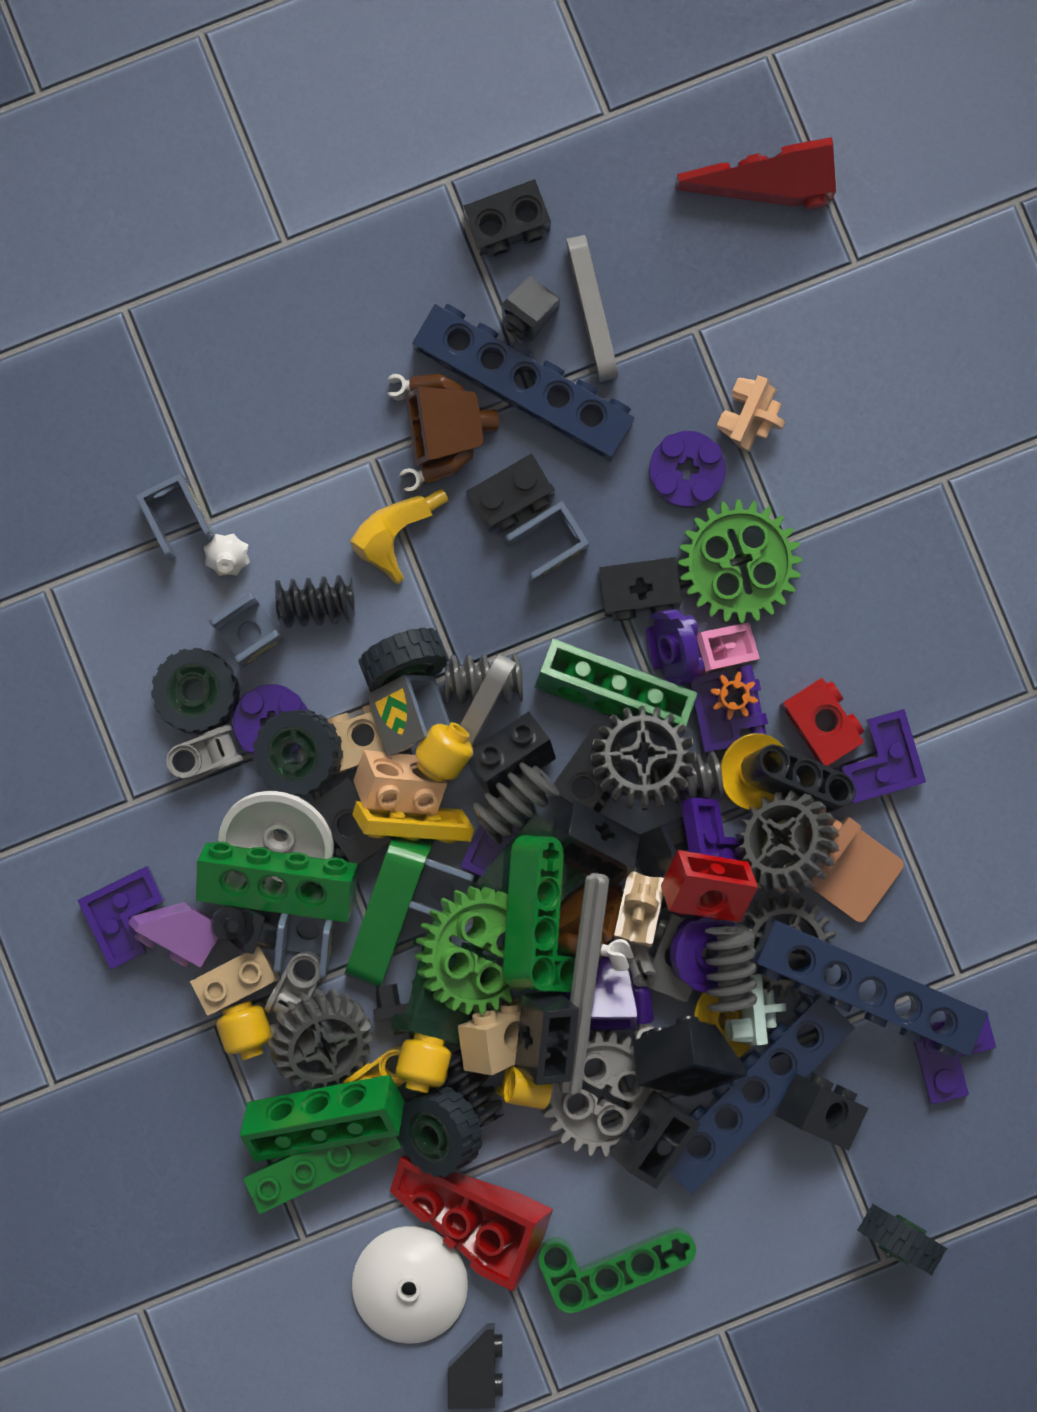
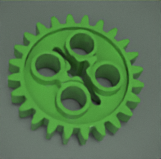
[677,499,802,624]
[415,886,523,1015]

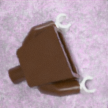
[387,374,499,492]
[557,883,634,971]

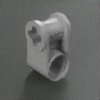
[166,725,244,780]
[264,951,322,1013]

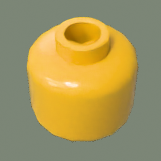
[416,722,473,782]
[216,1000,272,1060]
[396,1033,451,1094]

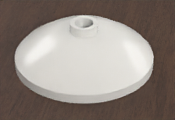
[218,791,334,886]
[352,1226,468,1344]

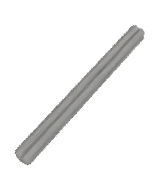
[559,873,609,1095]

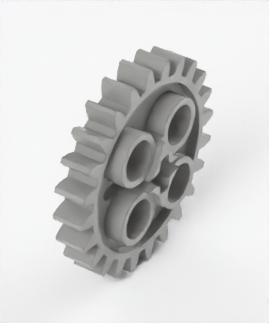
[540,1030,661,1157]

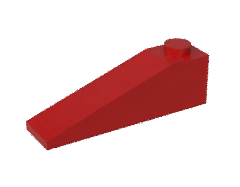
[675,137,836,210]
[390,1155,553,1291]

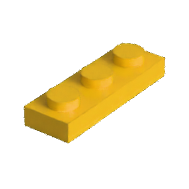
[352,801,475,843]

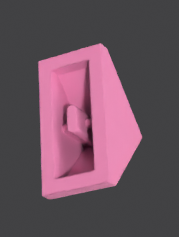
[696,622,760,675]

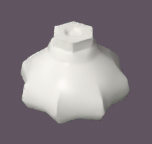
[203,533,250,576]

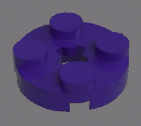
[649,431,726,508]
[646,609,704,686]
[233,684,308,760]
[670,916,737,993]

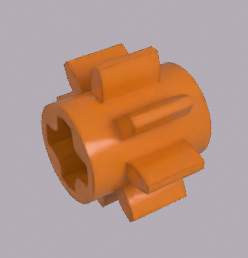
[709,672,758,720]

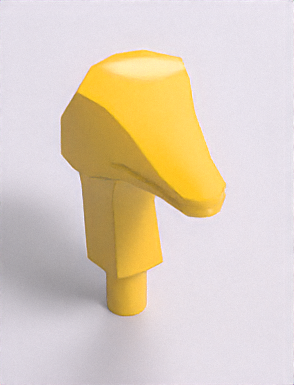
[349,489,449,584]

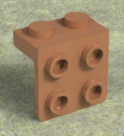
[811,817,904,922]

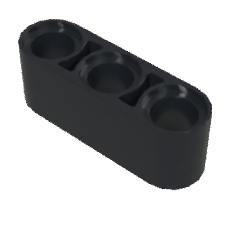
[741,744,856,813]

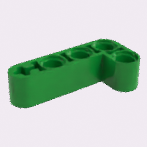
[503,835,575,992]
[344,836,434,987]
[538,1227,696,1314]

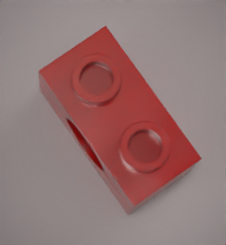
[780,678,864,766]
[661,850,758,922]

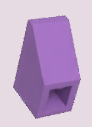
[128,902,219,968]

